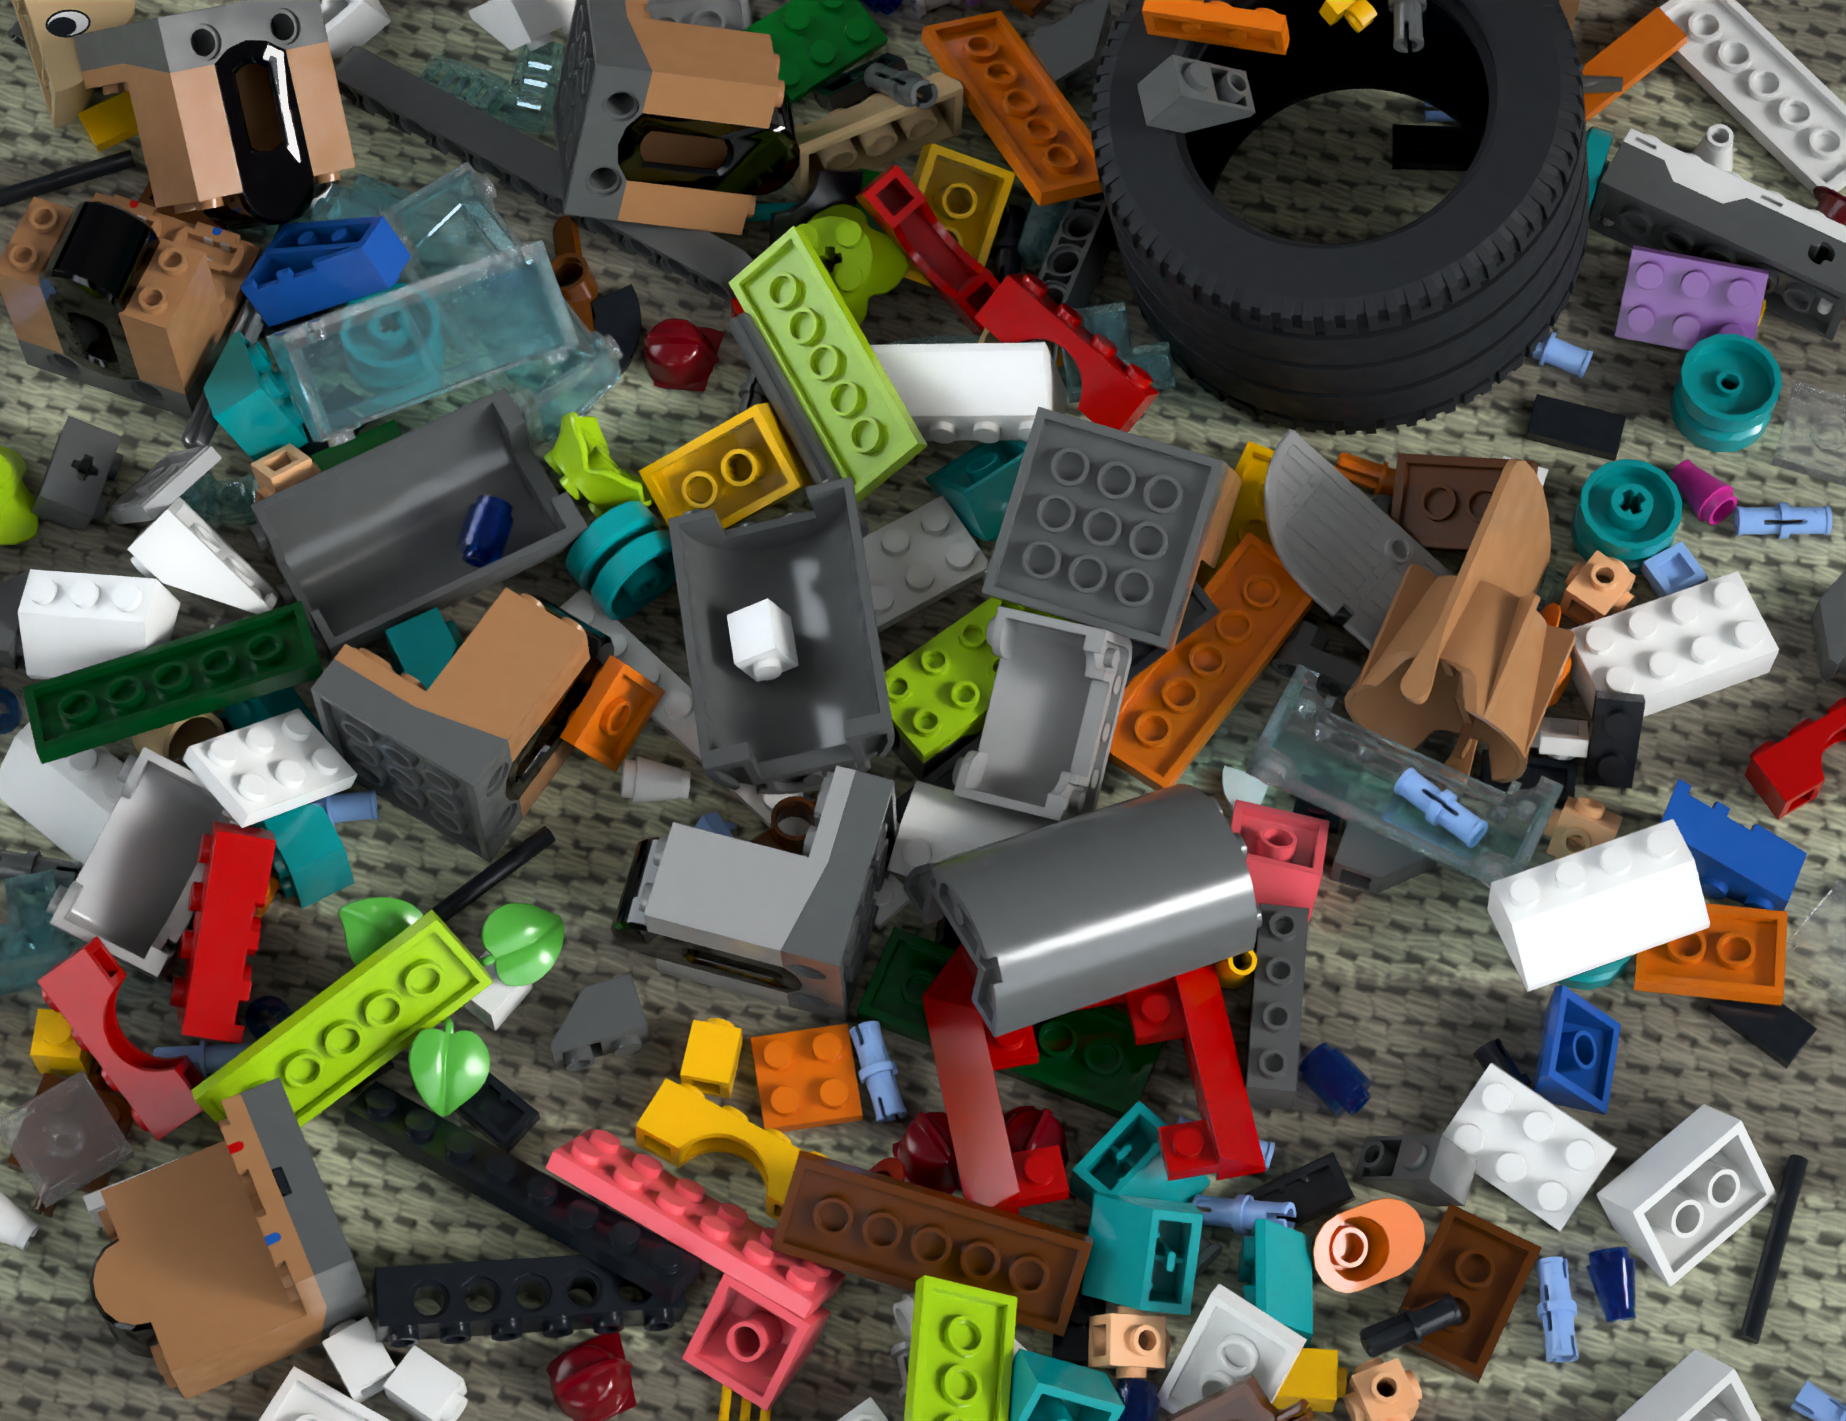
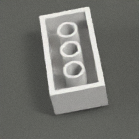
[1570,571,1779,718]

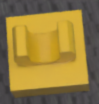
[1319,0,1378,34]

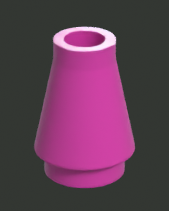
[1670,459,1737,525]

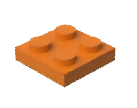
[560,655,666,772]
[751,1023,863,1132]

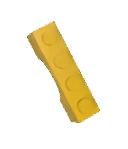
[636,1078,828,1221]

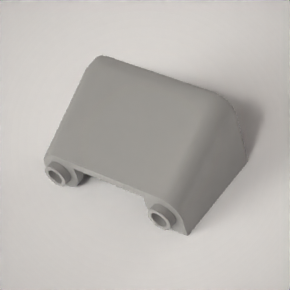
[952,606,1133,821]
[46,747,239,981]

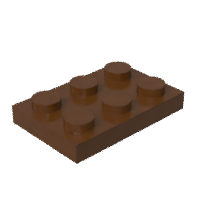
[1390,453,1538,553]
[1397,1204,1542,1383]

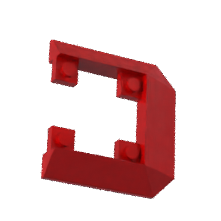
[922,944,1266,1215]

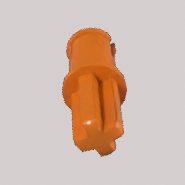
[1335,452,1396,497]

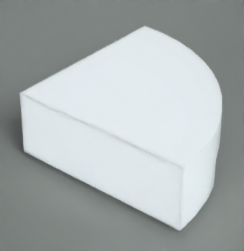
[1221,765,1270,811]

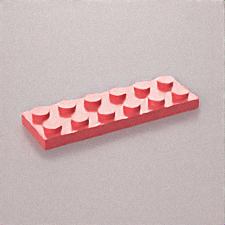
[545,1128,846,1319]

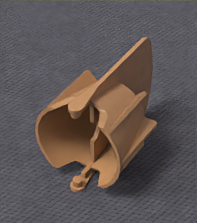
[1344,458,1576,794]

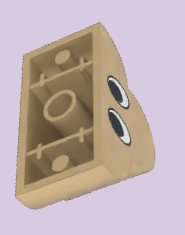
[11,0,135,129]

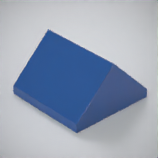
[1532,985,1621,1115]

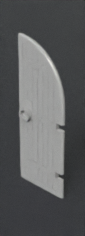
[1264,429,1454,651]

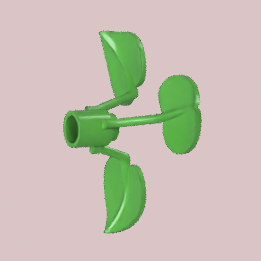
[338,897,564,1117]

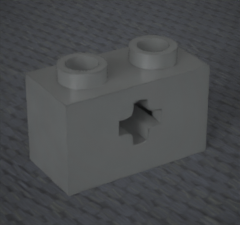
[31,416,124,531]

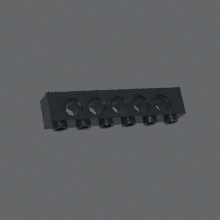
[372,1255,687,1348]

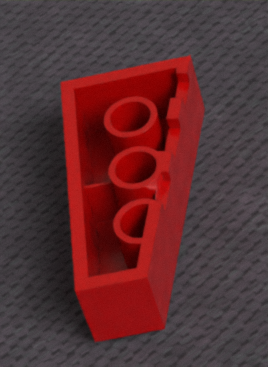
[169,821,276,1044]

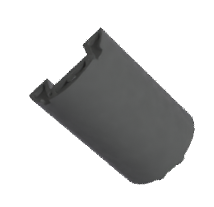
[249,388,588,662]
[668,477,895,795]
[903,784,1262,1038]

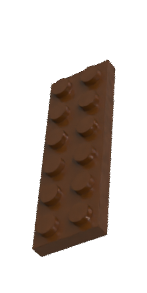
[771,1150,1093,1337]

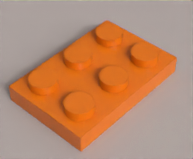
[1633,903,1788,1006]

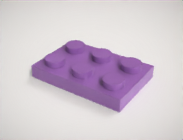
[1614,245,1769,351]

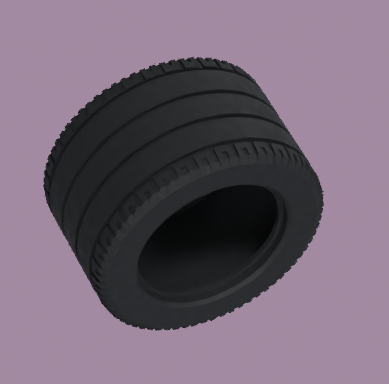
[1091,0,1590,435]

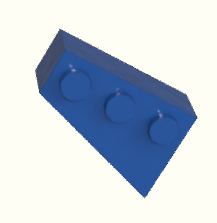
[240,216,411,327]
[1660,779,1807,911]

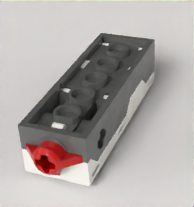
[1589,128,1846,341]

